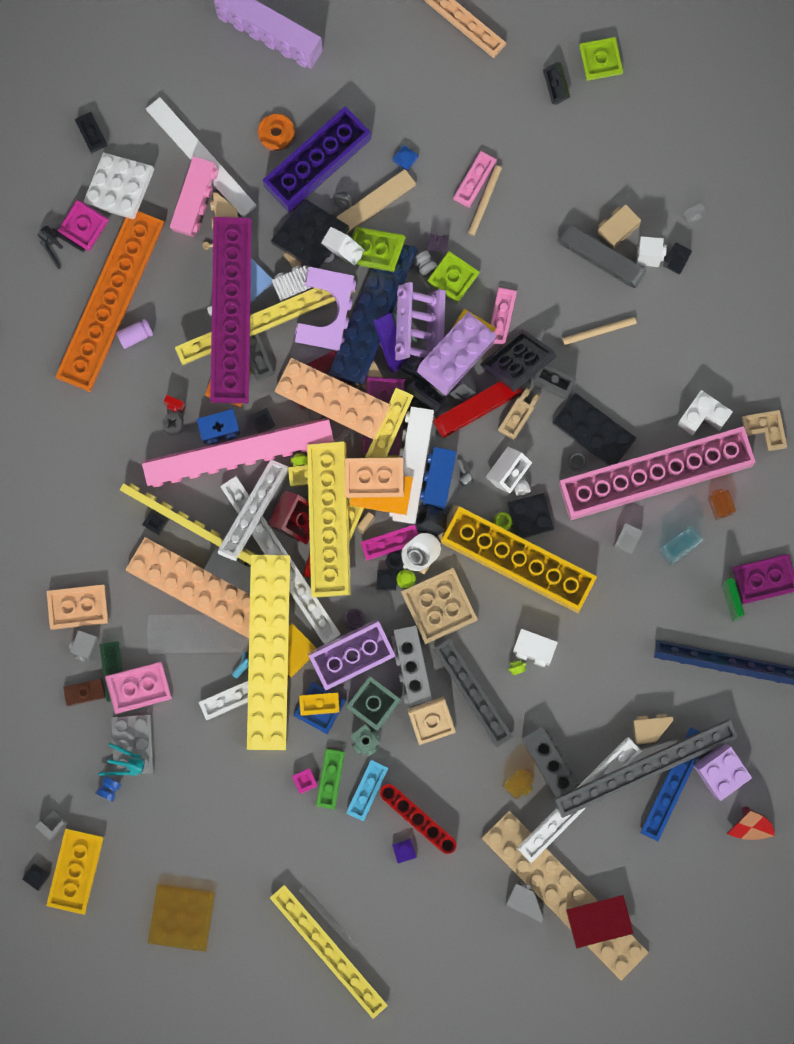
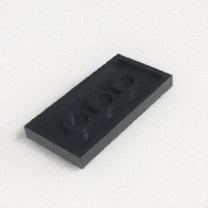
[552,393,636,466]

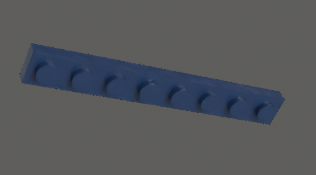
[654,640,794,685]

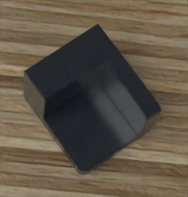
[663,242,692,274]
[416,505,447,537]

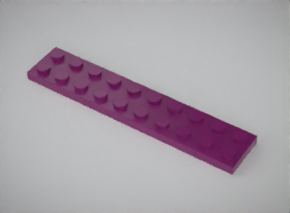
[210,217,251,404]

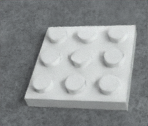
[83,152,154,219]

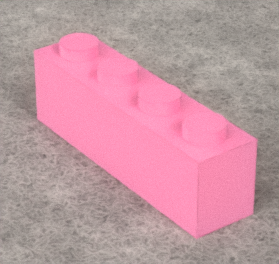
[170,157,218,237]

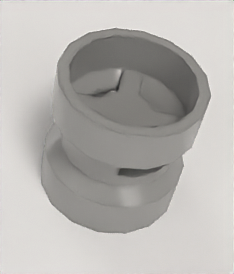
[413,250,438,277]

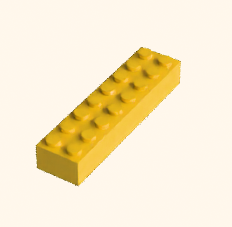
[441,506,597,614]

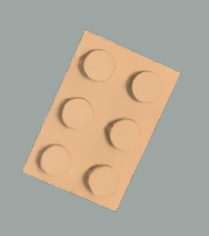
[345,458,404,498]
[47,585,109,630]

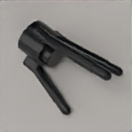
[38,226,85,269]

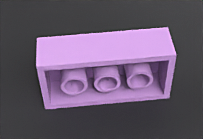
[417,312,497,396]
[307,619,395,690]

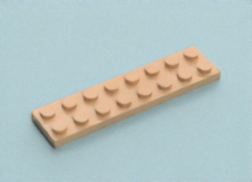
[126,537,250,639]

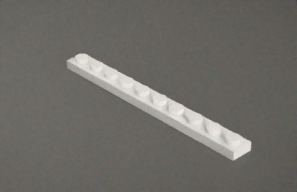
[220,476,341,644]

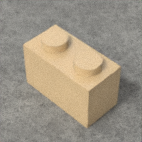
[597,204,641,250]

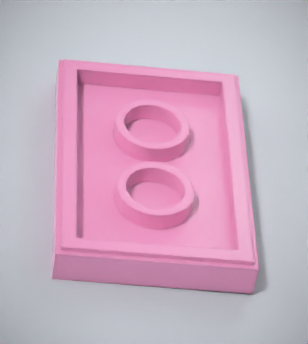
[105,661,172,714]

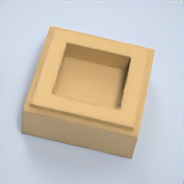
[357,513,375,535]

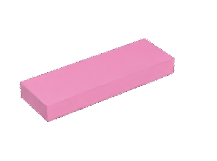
[453,151,497,208]
[491,287,517,346]

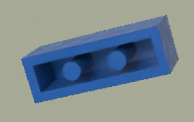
[420,447,457,510]

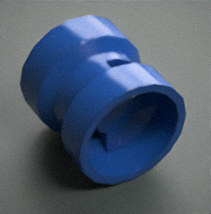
[95,776,122,802]

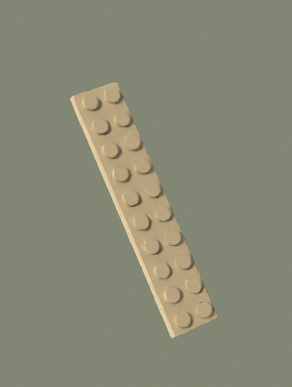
[481,811,649,981]

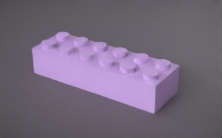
[214,0,323,69]

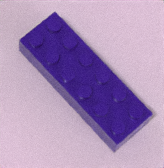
[262,106,371,213]

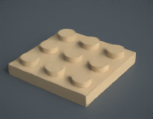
[401,568,478,645]

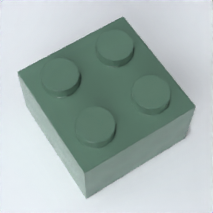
[346,676,401,732]

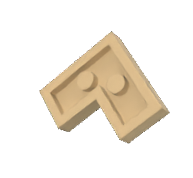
[741,410,787,452]

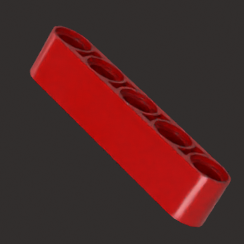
[433,382,522,438]
[380,784,457,855]

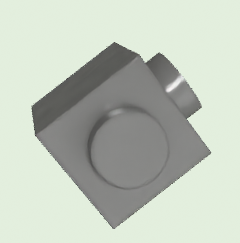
[69,630,99,662]

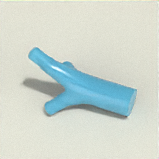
[232,652,249,679]

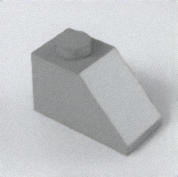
[506,882,543,923]

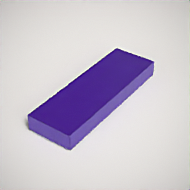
[373,312,406,373]

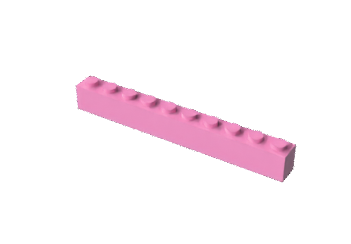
[142,417,334,487]

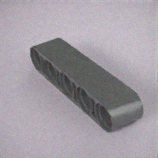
[557,224,646,288]

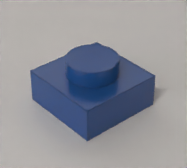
[392,145,419,172]

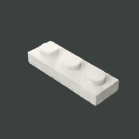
[199,681,248,721]

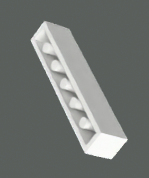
[389,407,434,525]

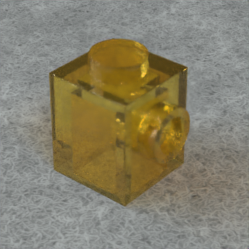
[503,769,533,800]

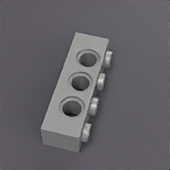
[391,626,432,708]

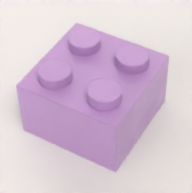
[693,744,752,801]

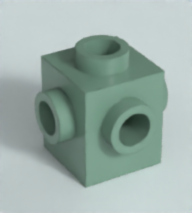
[350,725,380,756]

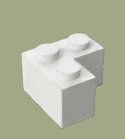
[678,390,733,436]

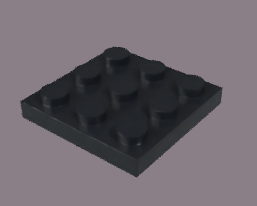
[271,198,350,269]
[480,329,557,392]

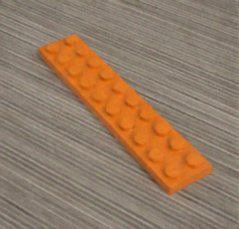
[55,211,165,393]

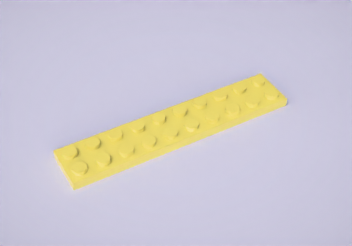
[247,555,290,750]

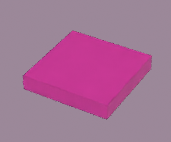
[58,199,109,251]

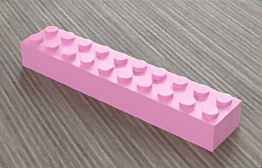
[559,426,756,521]

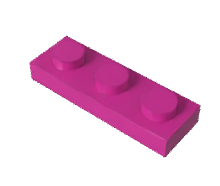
[360,525,419,561]

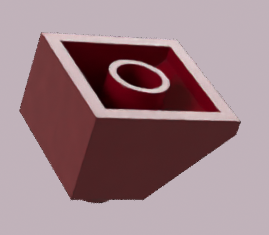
[267,491,310,545]

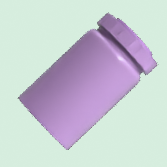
[116,319,153,349]

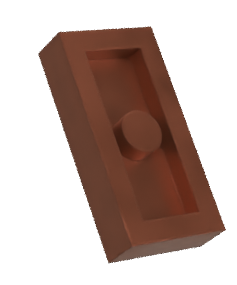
[63,679,105,706]

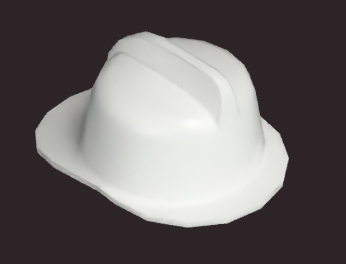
[401,533,441,571]

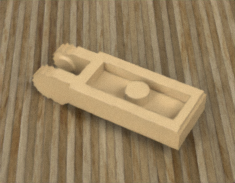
[498,387,541,441]

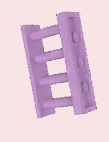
[395,282,446,360]

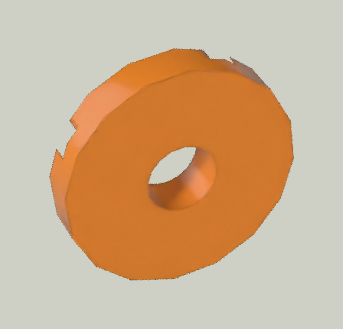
[258,113,295,151]

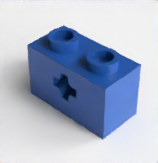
[196,409,240,445]

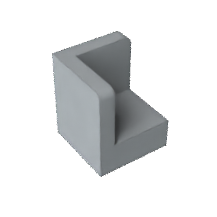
[614,523,643,554]
[35,811,68,840]

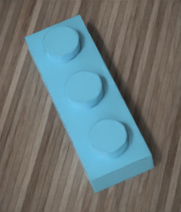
[346,760,389,822]

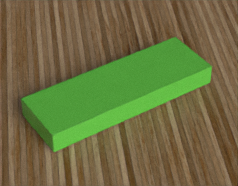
[316,748,345,810]

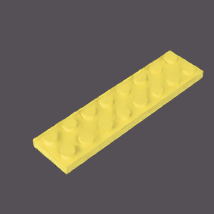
[307,442,351,598]

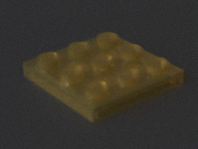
[148,884,216,952]

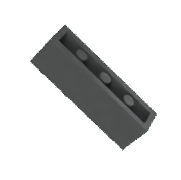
[204,549,251,595]

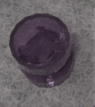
[428,232,449,254]
[345,608,365,630]

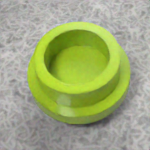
[291,453,308,467]
[493,512,512,530]
[397,570,416,589]
[508,659,527,675]

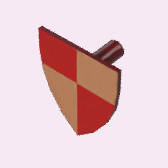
[727,806,775,840]

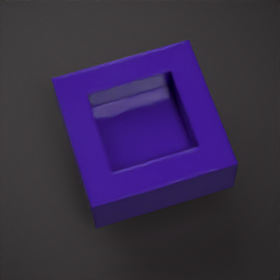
[392,839,417,864]

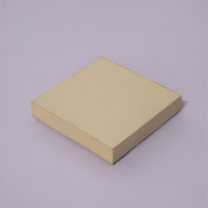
[407,696,456,745]

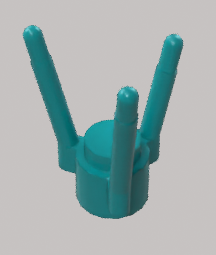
[98,743,145,776]

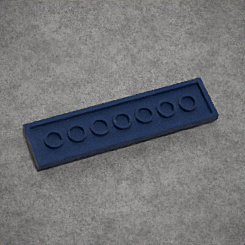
[328,244,417,385]

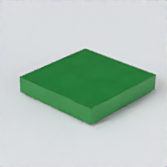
[722,578,745,622]

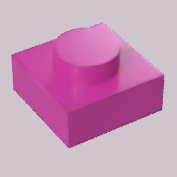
[292,768,318,794]

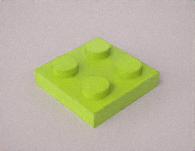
[579,37,623,81]
[427,251,480,304]

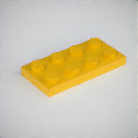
[46,829,104,915]

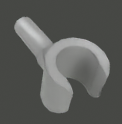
[457,459,472,487]

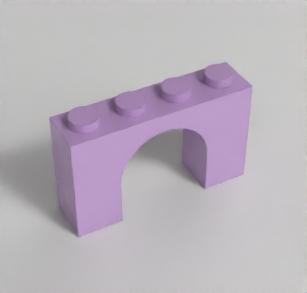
[293,267,356,351]

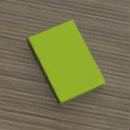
[344,227,406,272]

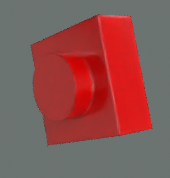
[163,394,185,413]

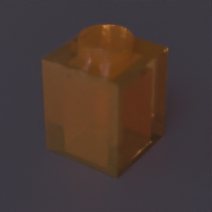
[708,489,736,520]

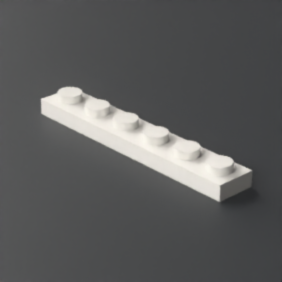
[218,460,288,561]

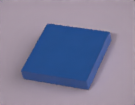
[293,682,346,735]

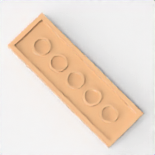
[274,358,391,440]

